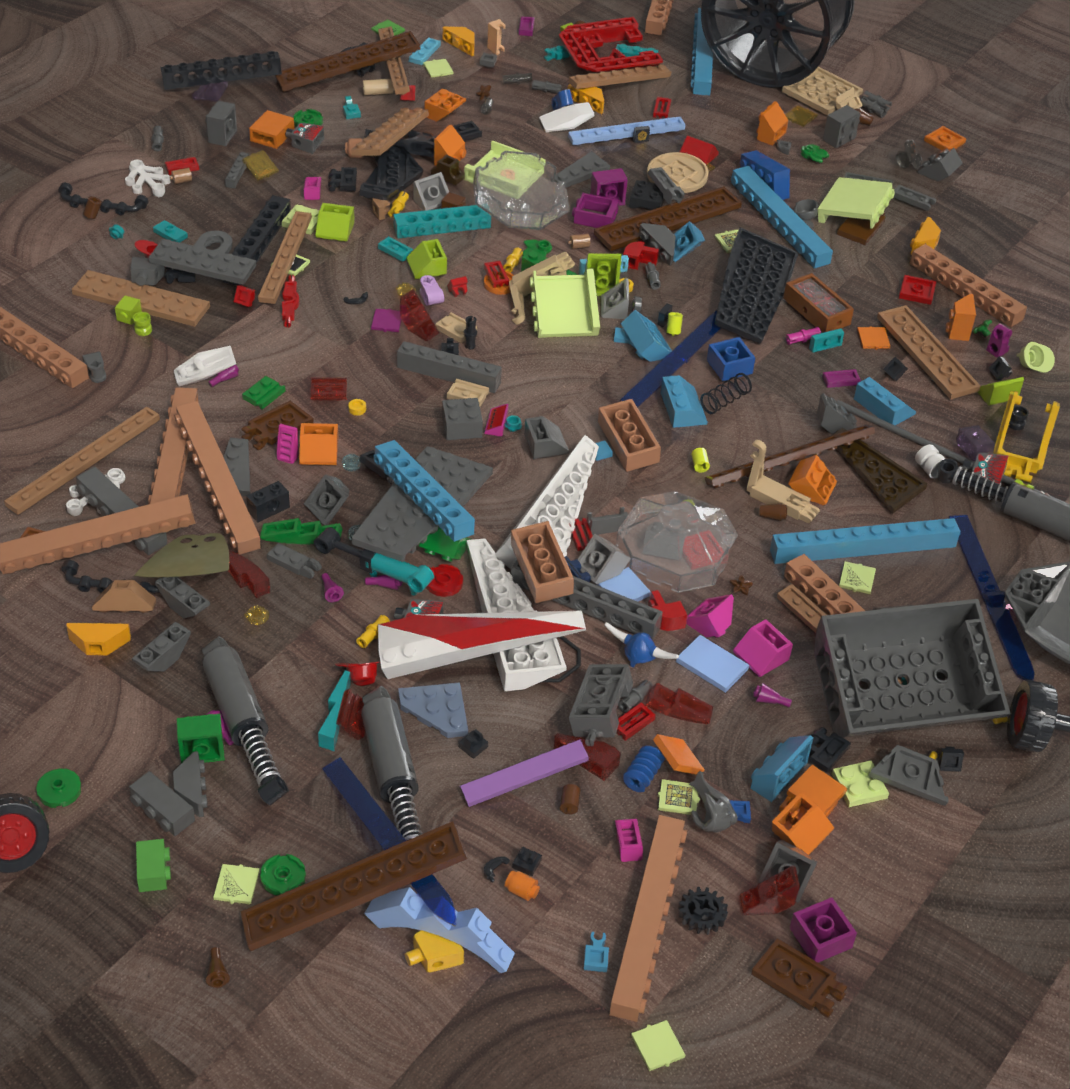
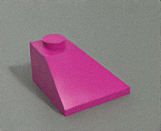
[686,594,734,638]

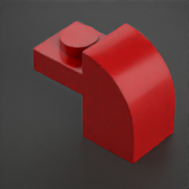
[623,242,659,270]
[648,590,687,631]

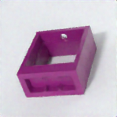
[572,193,619,228]

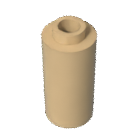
[363,79,394,95]

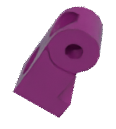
[986,323,1012,358]

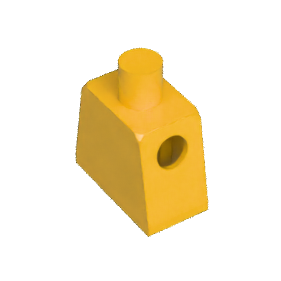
[405,930,464,973]

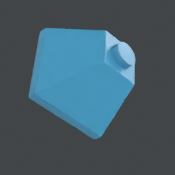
[673,221,705,262]

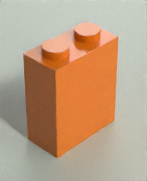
[249,110,294,149]

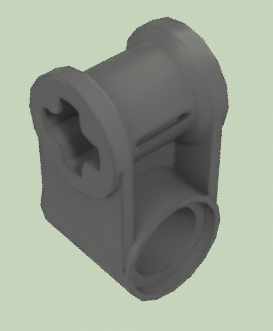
[82,351,107,383]

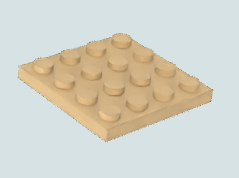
[782,66,863,115]

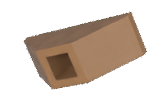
[92,580,156,613]

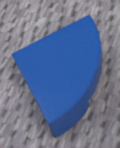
[729,800,751,823]

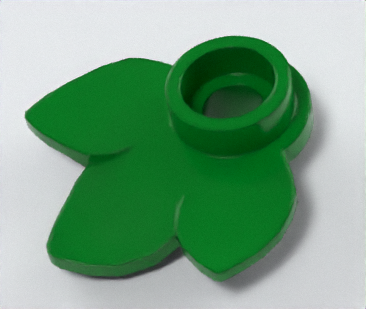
[801,144,829,163]
[523,240,552,257]

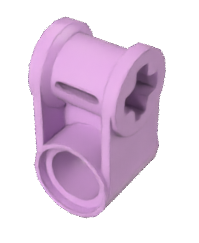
[419,275,444,306]

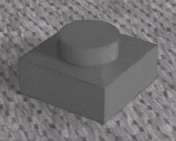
[479,53,497,67]

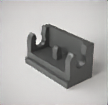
[586,507,629,535]

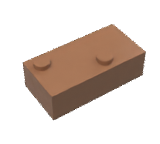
[598,399,661,472]
[511,521,574,603]

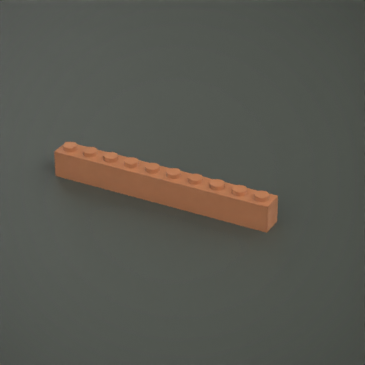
[148,388,199,504]
[174,401,261,555]
[0,494,196,574]
[609,815,687,1022]

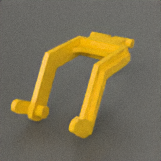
[993,391,1060,483]

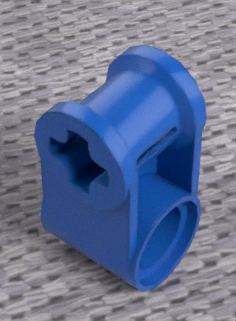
[551,89,574,111]

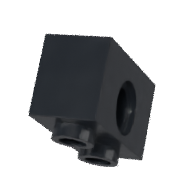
[246,481,290,523]

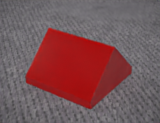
[679,135,719,165]

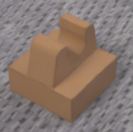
[372,198,390,220]

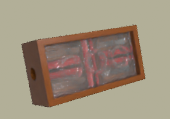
[783,273,854,333]

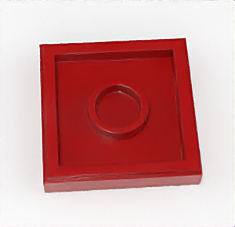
[899,275,936,305]

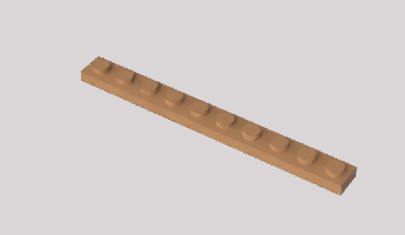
[378,26,410,95]
[4,407,160,515]

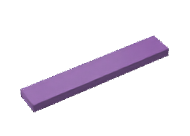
[460,740,589,807]

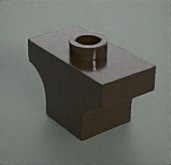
[431,155,465,185]

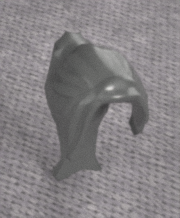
[689,771,738,832]

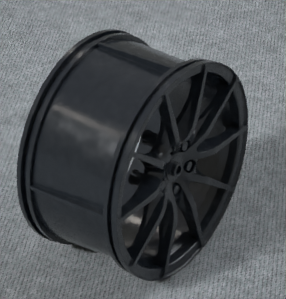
[701,0,855,87]

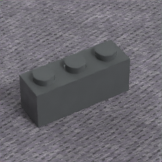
[129,771,195,836]

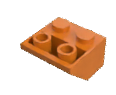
[425,89,466,122]
[757,101,788,146]
[299,423,339,465]
[788,455,837,505]
[772,791,834,855]

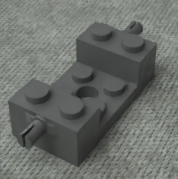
[569,664,633,746]

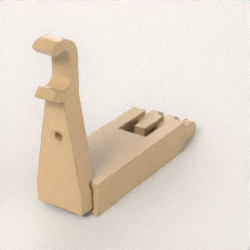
[509,252,575,325]
[746,440,820,523]

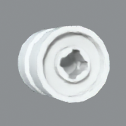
[915,444,946,478]

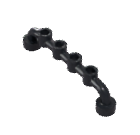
[58,182,149,216]
[61,560,161,593]

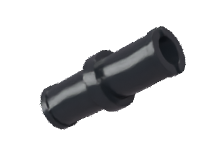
[464,316,477,350]

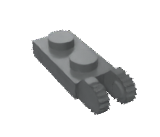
[267,543,322,579]

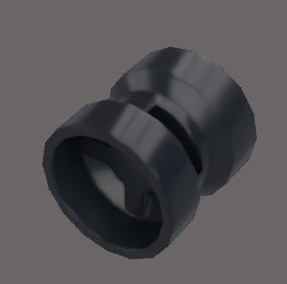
[1008,406,1029,430]

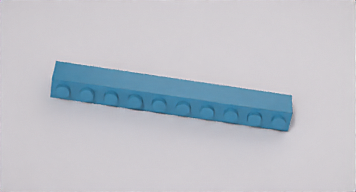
[690,8,713,96]
[731,166,833,268]
[770,518,960,564]

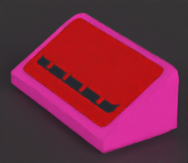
[485,404,509,436]

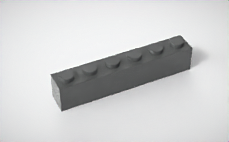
[397,341,502,393]
[76,467,167,556]

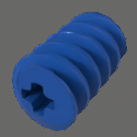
[623,746,665,792]

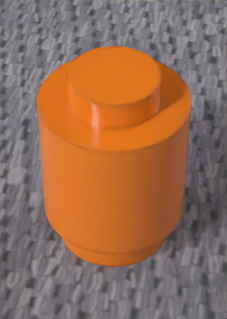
[505,871,540,901]

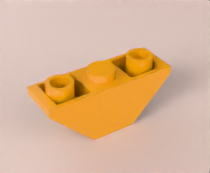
[442,26,474,56]
[568,84,604,114]
[910,217,941,255]
[66,623,131,655]

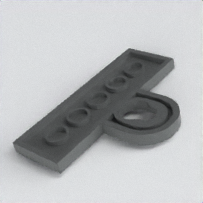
[149,230,256,285]

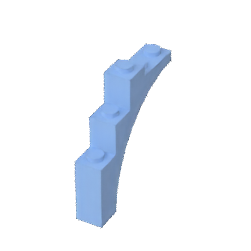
[365,887,515,973]

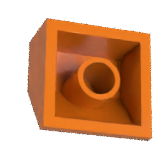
[434,125,466,166]
[946,294,976,341]

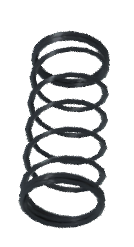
[700,373,752,414]

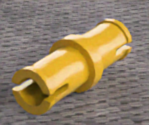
[388,191,409,218]
[503,247,523,272]
[356,615,390,648]

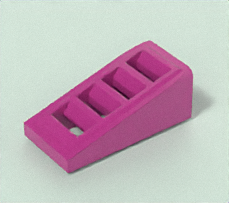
[304,177,321,200]
[277,424,299,464]
[615,819,643,862]

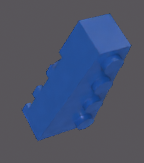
[740,150,790,200]

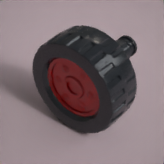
[1007,680,1070,752]
[0,793,50,873]

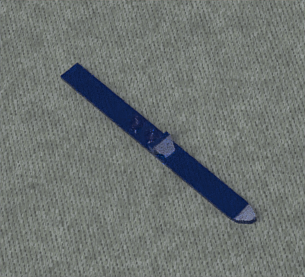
[620,310,721,408]
[949,515,1035,681]
[322,757,456,926]

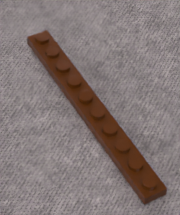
[705,425,875,488]

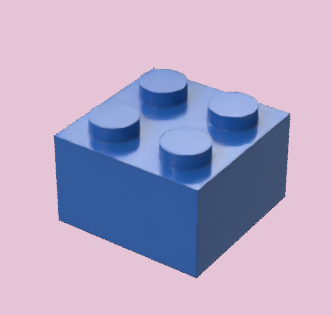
[707,337,755,381]

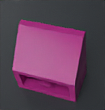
[733,619,793,677]

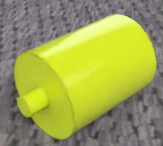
[666,312,683,336]
[691,448,710,473]

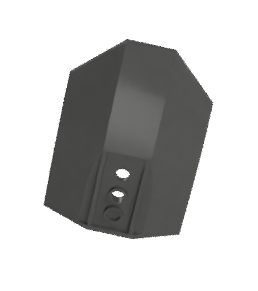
[1005,561,1070,664]

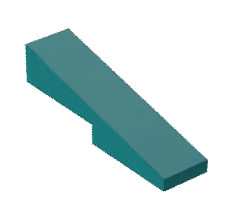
[318,670,351,751]

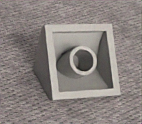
[413,172,449,211]
[601,278,629,319]

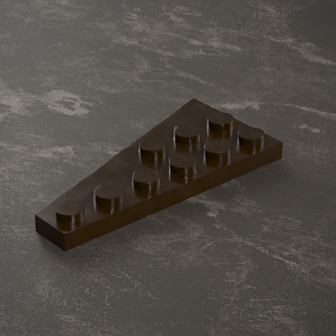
[833,428,928,514]

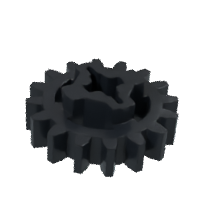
[678,887,728,935]

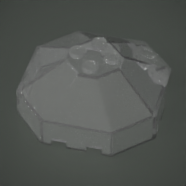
[473,151,570,230]
[616,491,738,593]

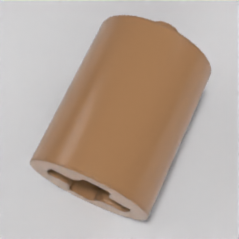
[170,168,192,184]
[568,233,590,249]

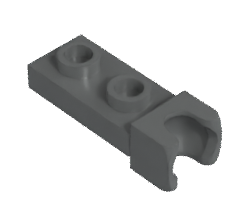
[648,167,685,204]

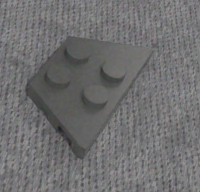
[868,745,949,806]

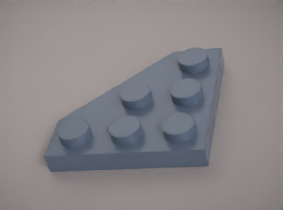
[398,683,468,738]

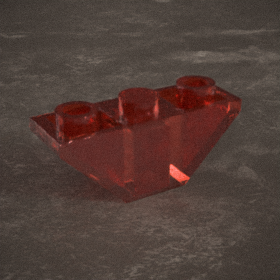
[400,289,440,341]
[739,866,800,916]

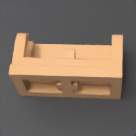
[487,19,506,55]

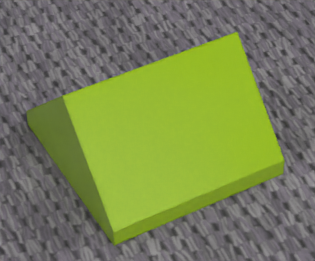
[978,377,1024,406]

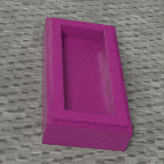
[519,16,535,36]
[822,369,861,388]

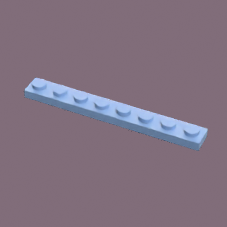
[568,117,686,145]

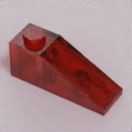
[553,733,621,781]

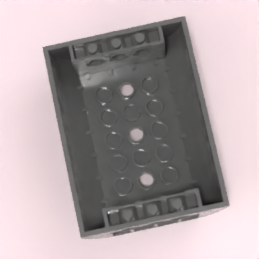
[814,599,1010,737]

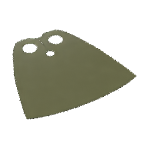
[134,533,229,577]

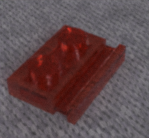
[311,378,347,400]
[336,689,365,740]

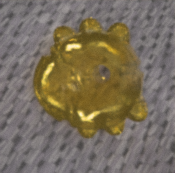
[396,282,417,299]
[244,605,269,625]

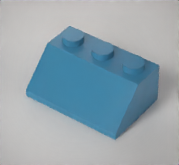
[621,310,674,362]
[661,375,707,428]
[854,377,916,425]
[751,735,814,802]

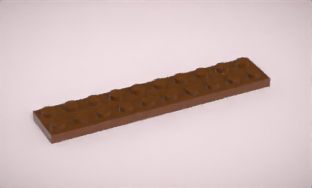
[275,31,421,91]
[594,186,742,251]
[241,821,467,951]

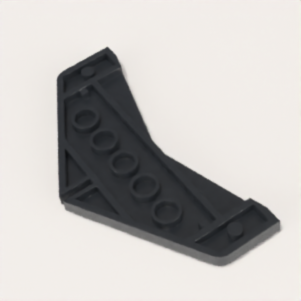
[359,129,423,200]

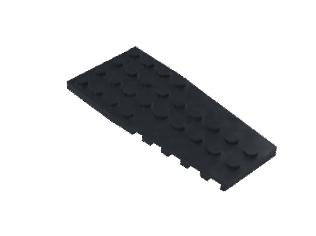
[714,227,799,344]

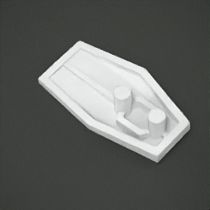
[539,102,594,132]
[174,346,236,386]

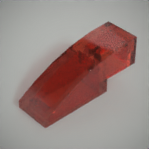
[228,550,270,598]
[645,683,713,724]

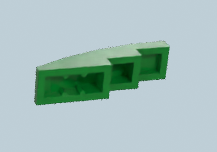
[260,518,343,544]

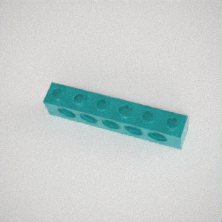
[393,204,491,238]

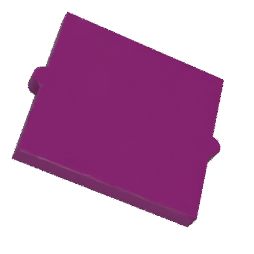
[371,308,403,332]

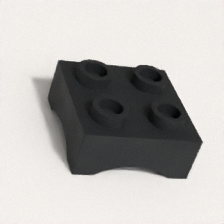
[629,180,664,210]

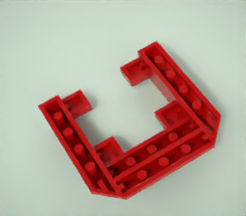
[559,17,663,73]

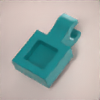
[544,45,569,61]
[343,96,361,119]

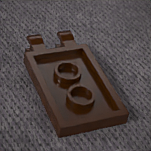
[837,207,887,246]
[242,400,314,450]
[751,938,847,1018]

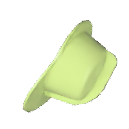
[1016,342,1055,372]

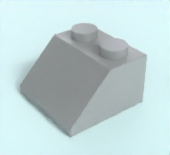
[578,534,631,584]

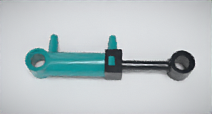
[314,527,434,596]

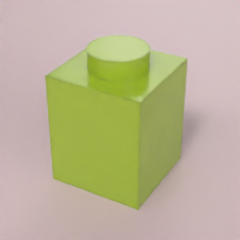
[115,296,142,325]

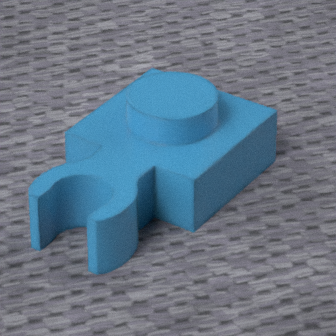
[584,932,609,972]

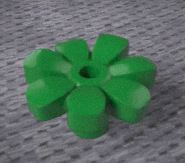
[972,320,992,337]

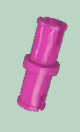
[786,327,821,345]

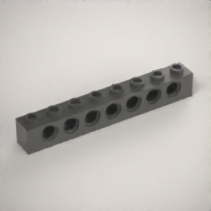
[511,560,663,640]

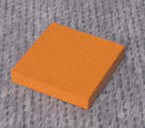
[924,126,966,151]
[653,734,704,775]
[787,765,847,814]

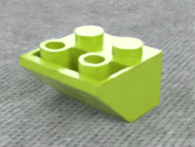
[316,203,355,241]
[406,239,447,279]

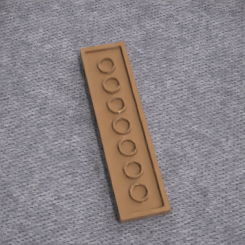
[351,108,429,156]
[72,270,210,327]
[877,305,981,400]

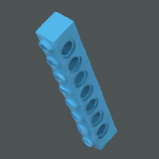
[374,440,475,542]

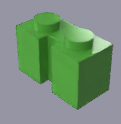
[136,839,171,892]

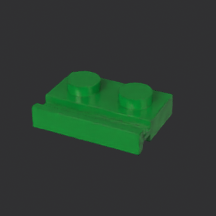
[242,376,286,410]

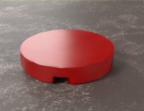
[426,564,464,597]

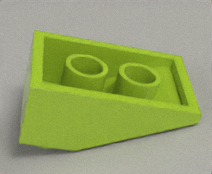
[584,254,622,296]

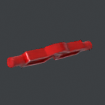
[282,275,300,328]

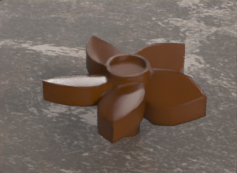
[476,85,491,101]
[730,575,753,595]

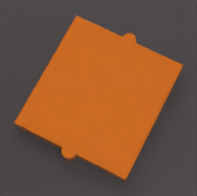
[857,326,890,350]

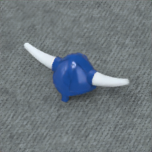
[604,622,679,668]

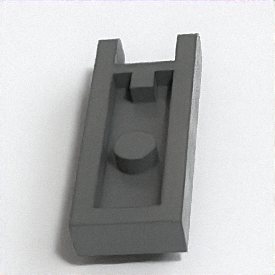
[894,185,936,211]

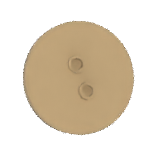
[647,152,709,193]

